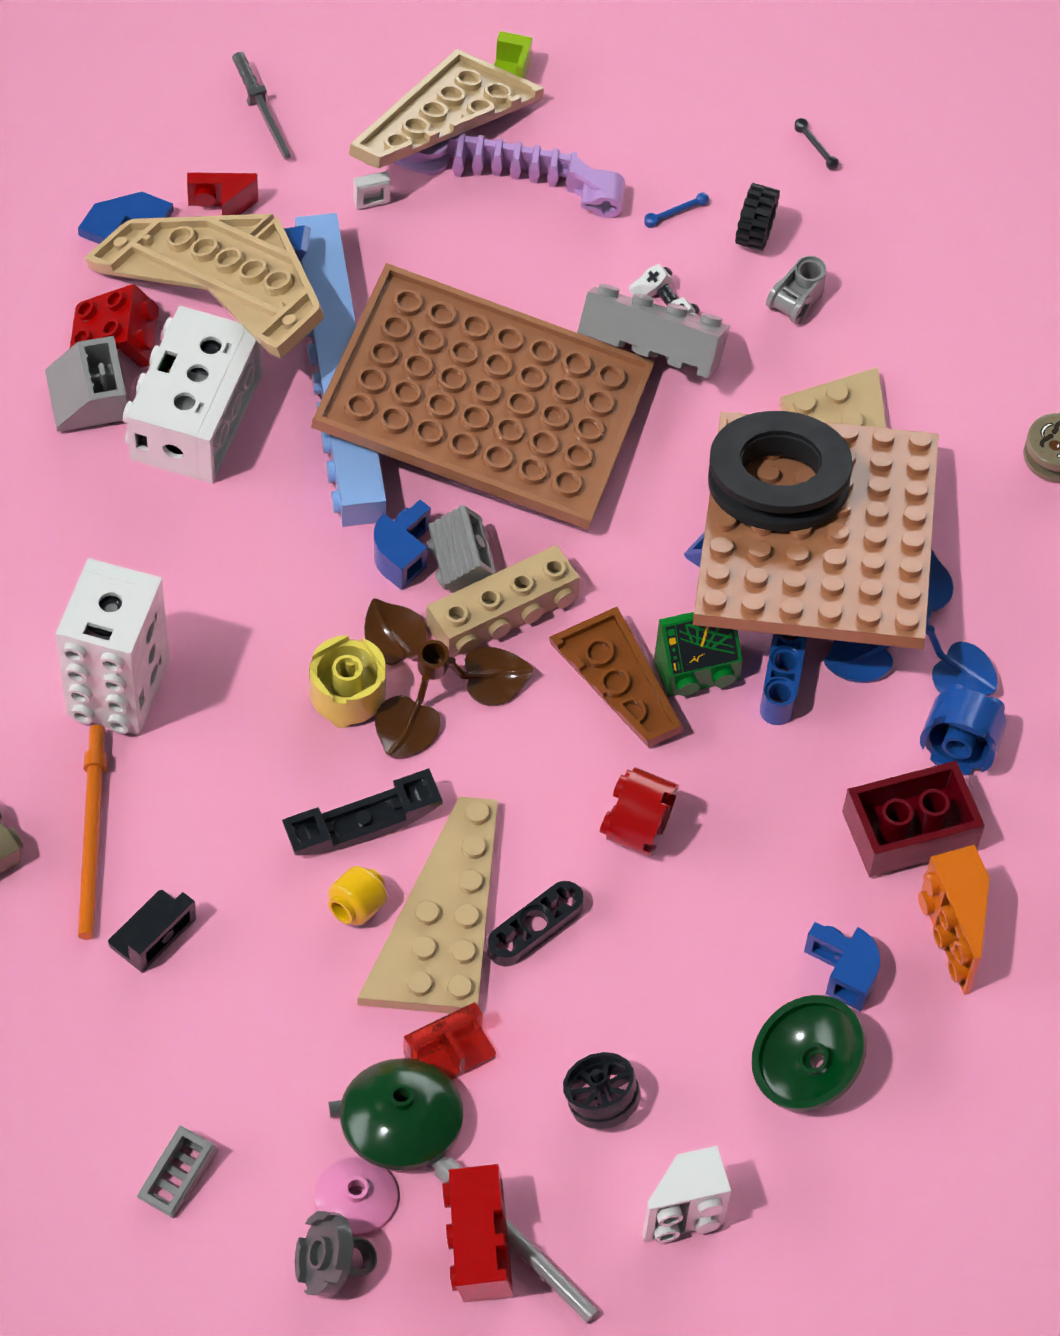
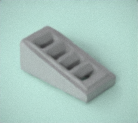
[136,1125,218,1218]

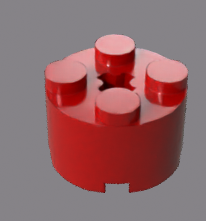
[599,767,679,857]

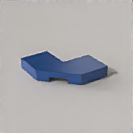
[78,191,174,244]

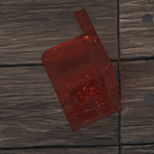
[403,1002,496,1080]

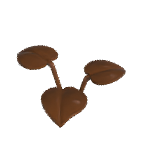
[364,598,533,758]

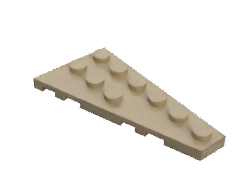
[349,49,544,169]

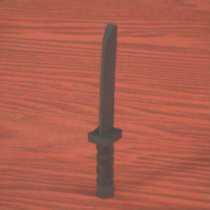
[232,52,291,159]

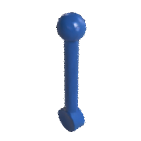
[644,192,709,228]

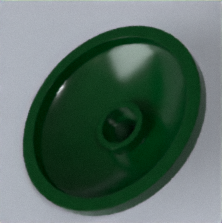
[751,995,867,1112]
[340,1058,463,1170]

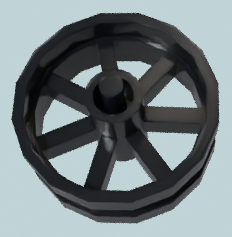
[563,1052,641,1129]

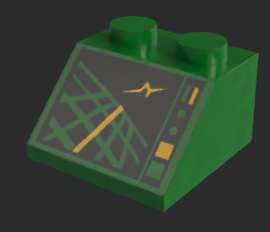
[654,612,743,697]

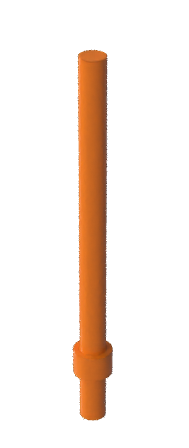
[78,725,107,940]

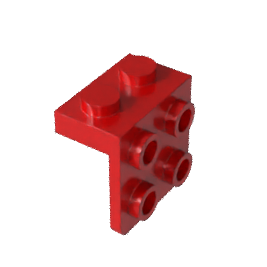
[69,284,159,368]

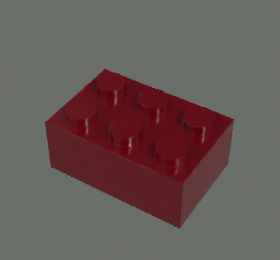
[842,760,985,877]

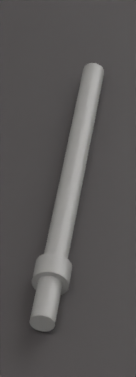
[430,1155,599,1324]

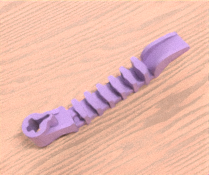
[394,132,625,218]

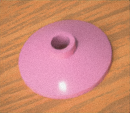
[315,1157,398,1236]

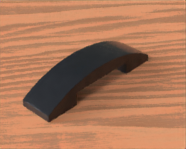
[282,768,443,856]

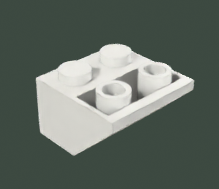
[642,1146,731,1243]

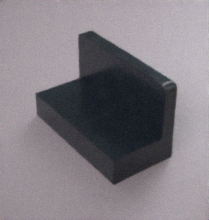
[108,890,196,973]

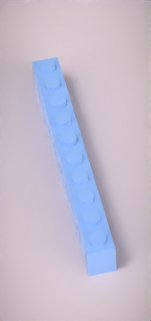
[295,213,386,527]

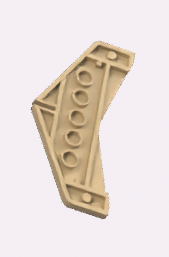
[84,214,324,359]

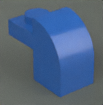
[374,499,431,590]
[804,922,880,1012]

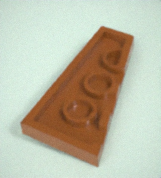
[549,606,683,748]

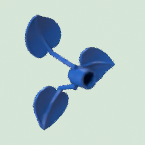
[824,549,997,696]

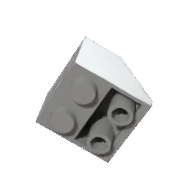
[45,336,127,432]

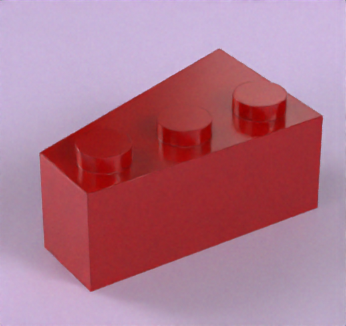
[442,1164,514,1302]

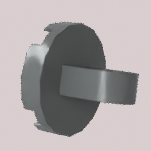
[294,1211,377,1297]

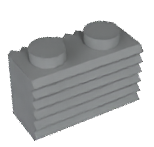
[428,505,496,593]

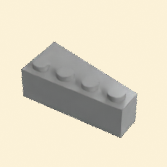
[577,284,730,378]

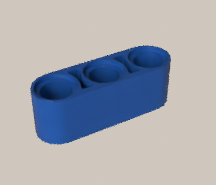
[760,634,807,725]

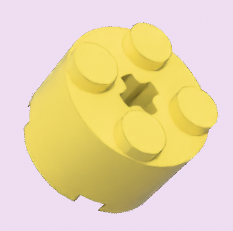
[309,636,386,728]

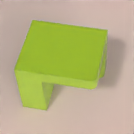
[494,31,533,79]

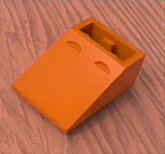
[918,844,990,995]

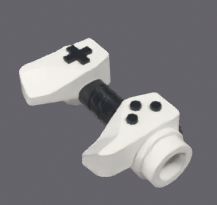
[629,264,700,316]

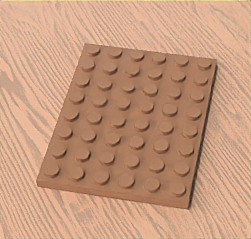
[311,263,655,530]
[693,411,939,650]

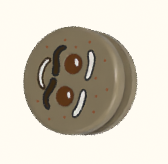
[1023,413,1060,483]

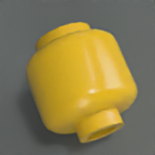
[328,866,387,925]

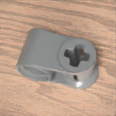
[765,256,826,324]

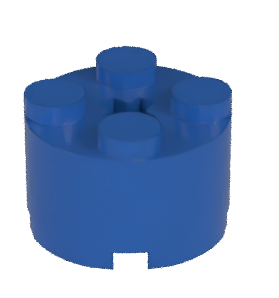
[920,684,1007,775]

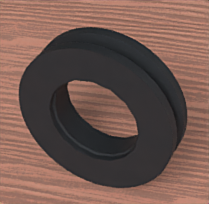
[708,411,852,531]

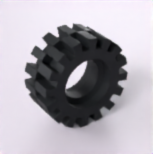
[735,182,780,251]

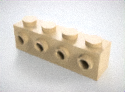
[426,545,580,657]

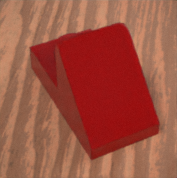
[187,172,258,215]

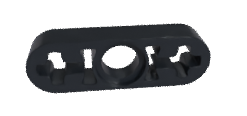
[487,881,584,967]

